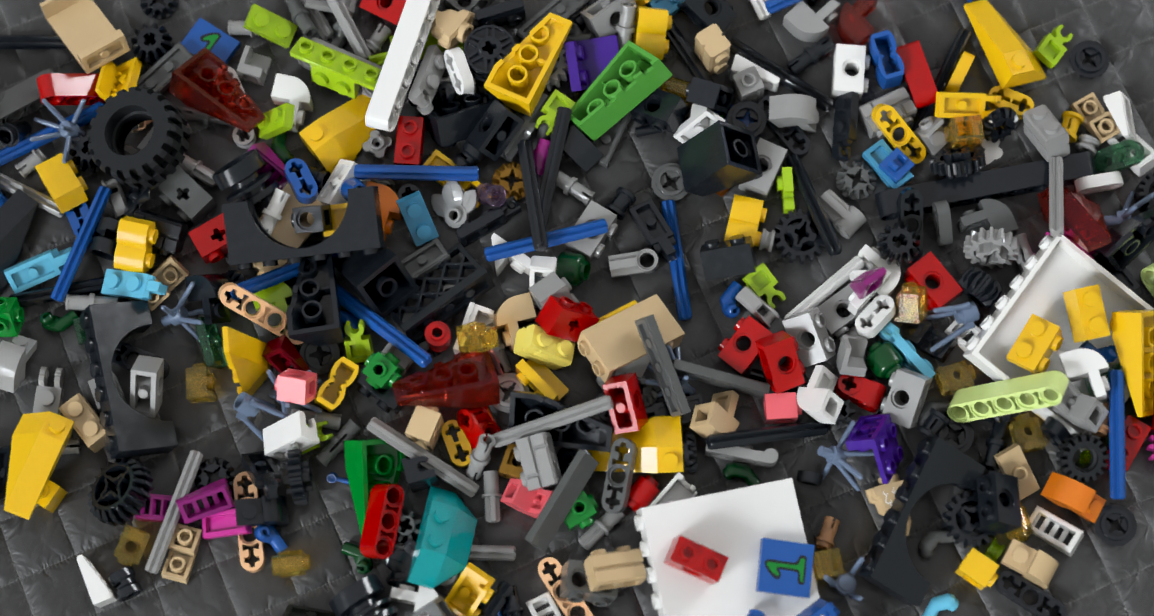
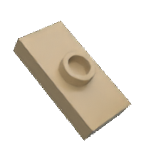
[994,443,1040,500]

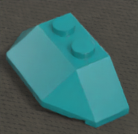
[407,485,477,589]

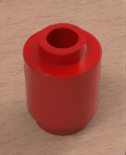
[425,321,452,352]
[627,475,660,513]

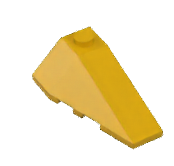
[963,0,1046,90]
[484,12,573,117]
[299,94,375,175]
[1110,309,1154,417]
[4,411,74,520]
[587,415,684,473]

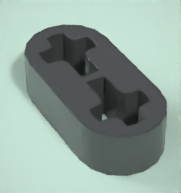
[932,200,953,247]

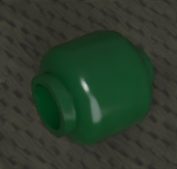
[556,251,591,286]
[866,341,904,380]

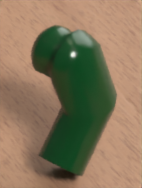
[271,132,294,164]
[40,310,80,332]
[722,462,761,486]
[341,541,373,575]

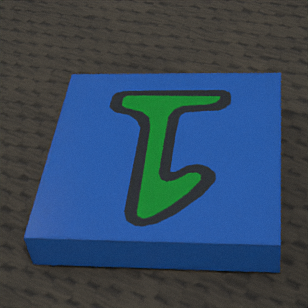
[181,18,241,83]
[756,538,815,598]

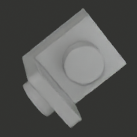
[733,66,765,102]
[913,116,951,155]

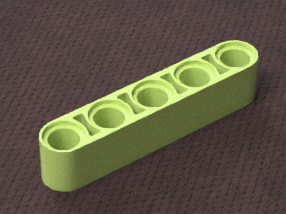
[947,370,1069,423]

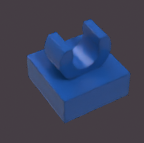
[879,148,915,184]

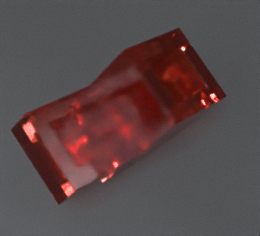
[837,0,878,46]

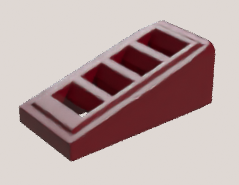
[262,335,312,373]

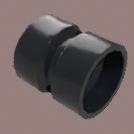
[89,217,119,261]

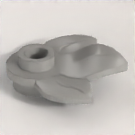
[431,181,477,228]

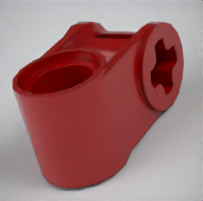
[834,375,887,413]
[457,403,501,449]

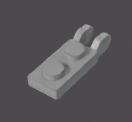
[32,366,65,415]

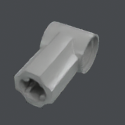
[819,189,867,239]
[608,249,659,278]

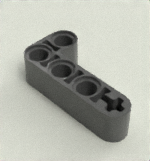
[0,69,55,125]

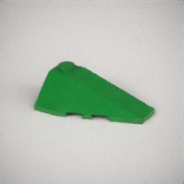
[344,438,405,536]

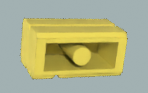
[513,324,575,370]

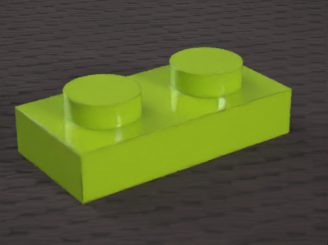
[243,3,298,49]
[258,103,295,140]

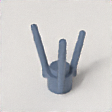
[921,301,980,352]
[233,392,289,441]
[823,557,864,601]

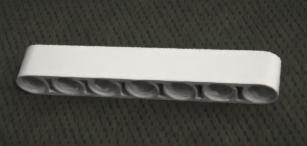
[365,0,440,132]

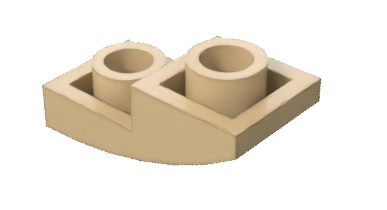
[1070,92,1121,144]
[140,255,189,311]
[161,523,202,584]

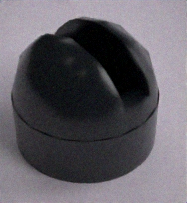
[437,81,457,103]

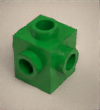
[0,297,25,337]
[362,351,405,389]
[563,490,598,532]

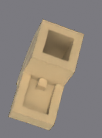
[493,292,537,352]
[690,390,740,438]
[1000,538,1059,591]

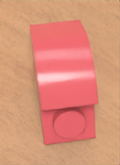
[500,478,553,519]

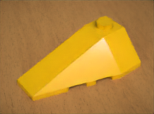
[222,326,271,396]

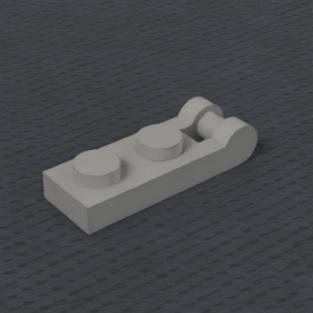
[408,45,446,115]
[704,443,778,468]

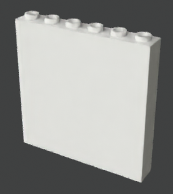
[963,235,1154,451]
[634,478,822,616]

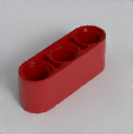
[896,40,938,109]
[36,73,106,105]
[360,483,404,559]

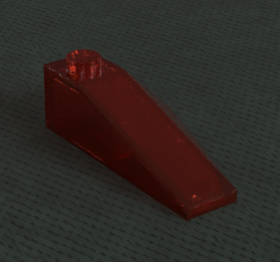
[1037,186,1112,252]
[392,347,500,408]

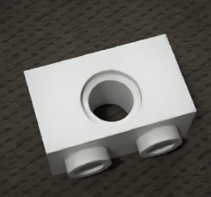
[831,43,870,101]

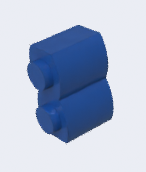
[868,30,904,90]

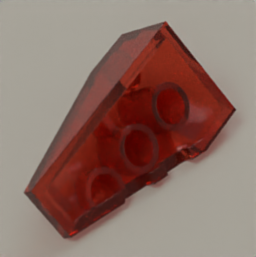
[169,47,265,133]

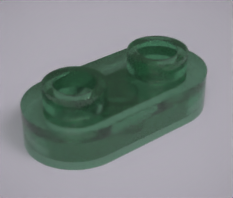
[1094,140,1144,173]

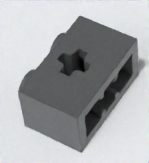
[157,166,217,226]

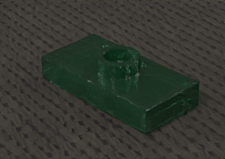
[195,316,228,369]

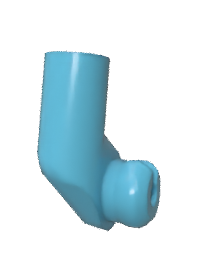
[922,593,959,616]

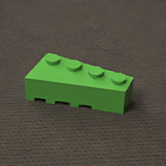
[570,40,673,142]

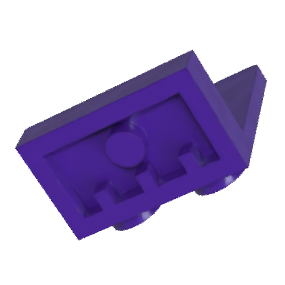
[564,35,620,92]
[845,414,903,484]

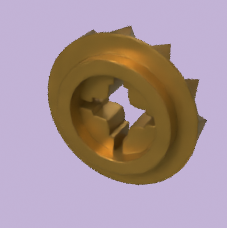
[492,161,525,200]

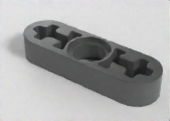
[601,438,637,514]

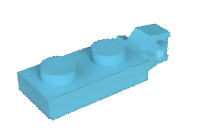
[4,247,72,294]
[101,269,168,301]
[878,322,936,379]

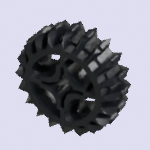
[87,457,154,527]

